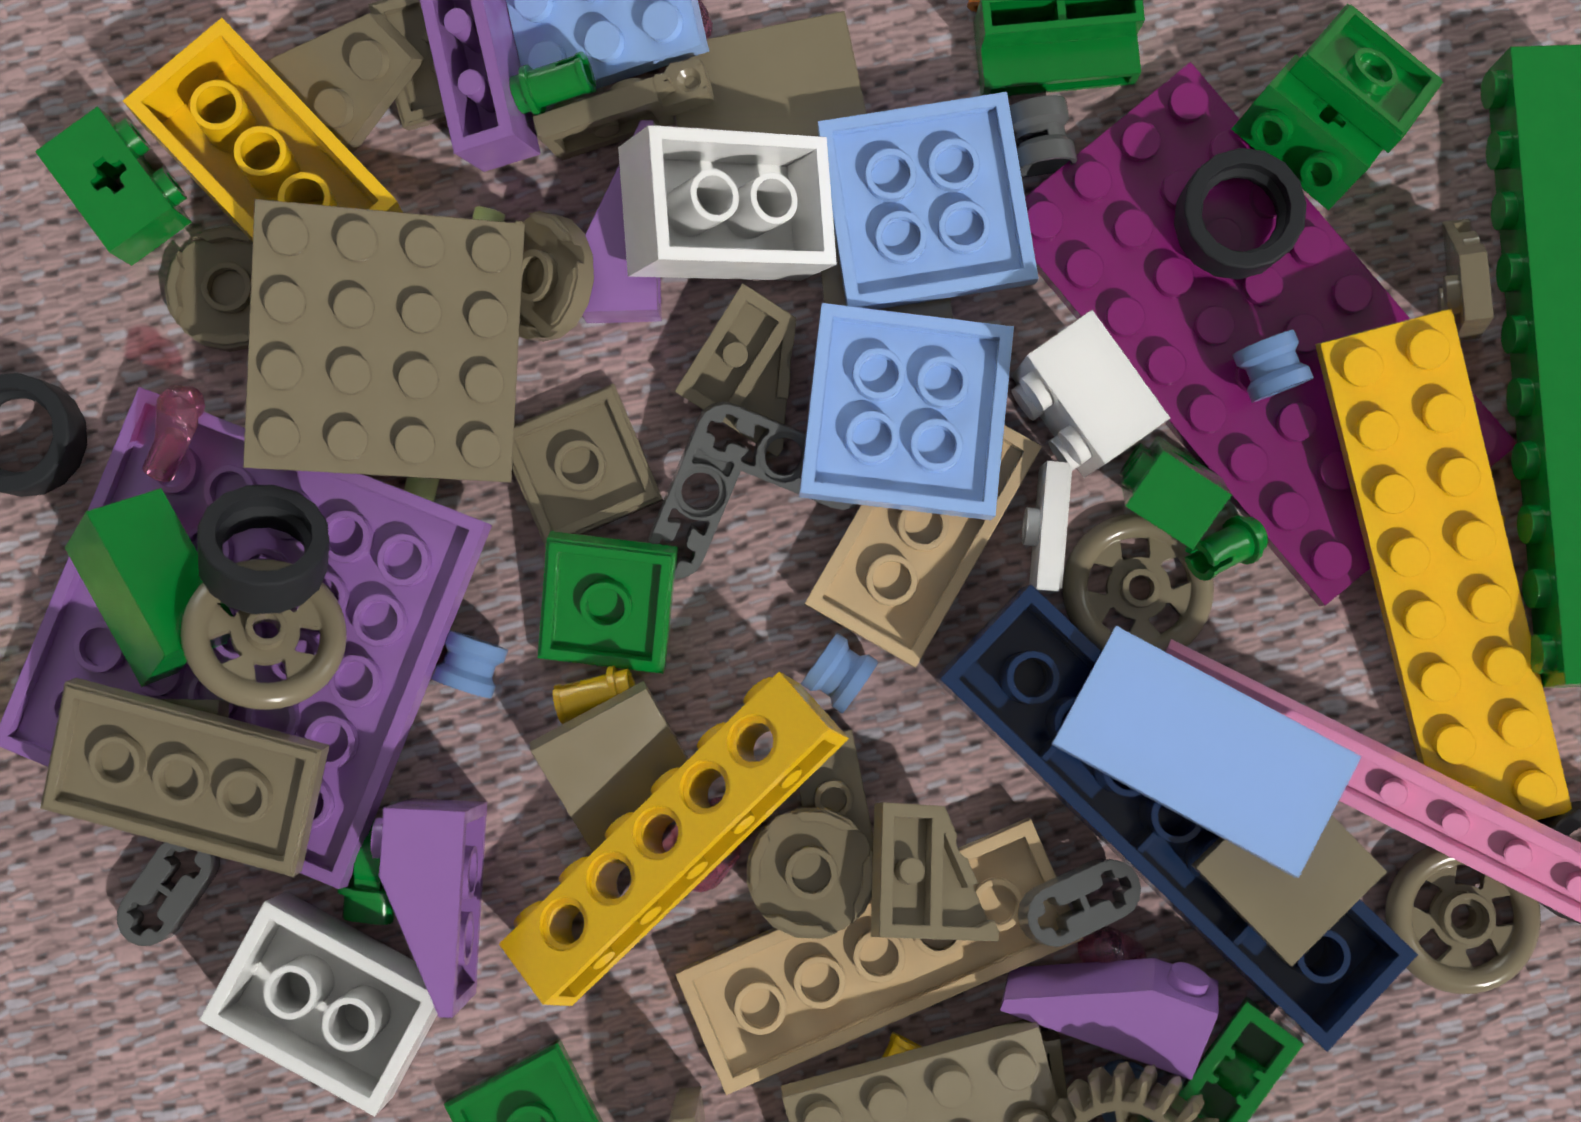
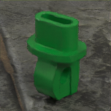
[336,819,394,925]

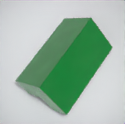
[973,0,1145,96]
[65,488,234,687]

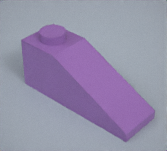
[582,120,662,323]
[1000,958,1219,1080]

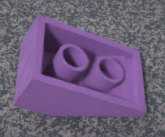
[371,798,487,1018]

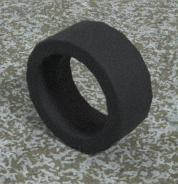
[1174,148,1307,280]
[0,373,87,497]
[197,485,330,614]

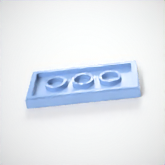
[1051,626,1362,878]

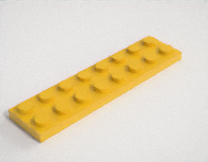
[1315,309,1572,820]

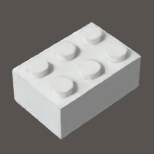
[618,125,837,281]
[200,891,437,1117]

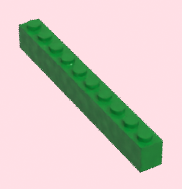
[1481,44,1581,688]

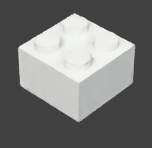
[1011,310,1170,478]

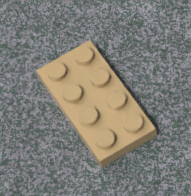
[805,425,1042,668]

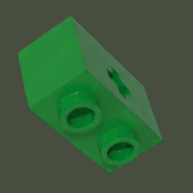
[1231,54,1383,211]
[35,106,192,266]
[1119,436,1232,550]
[1178,996,1304,1122]

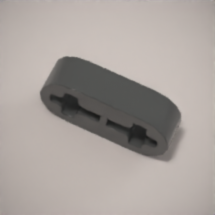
[117,842,220,946]
[1018,858,1141,947]

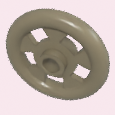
[1062,513,1214,652]
[181,559,347,710]
[1385,846,1541,994]

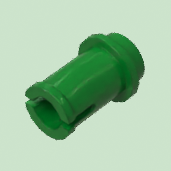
[509,52,596,116]
[1185,515,1268,581]

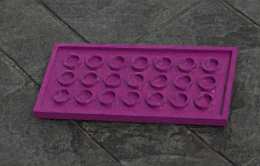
[1025,62,1516,606]

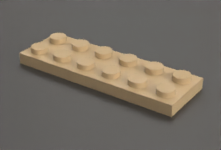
[675,818,1083,1095]

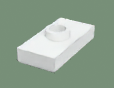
[1022,461,1072,594]

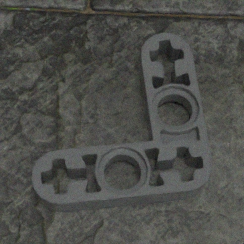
[647,401,858,579]

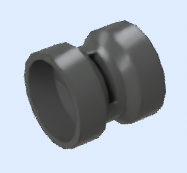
[1009,95,1077,177]

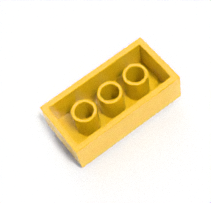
[122,17,403,242]

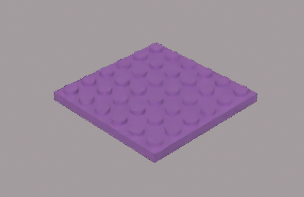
[0,387,492,889]

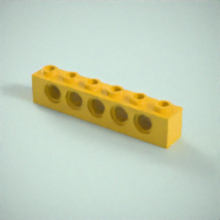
[499,672,849,1006]

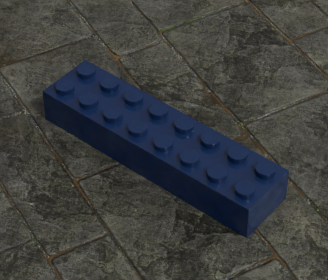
[934,584,1418,1052]

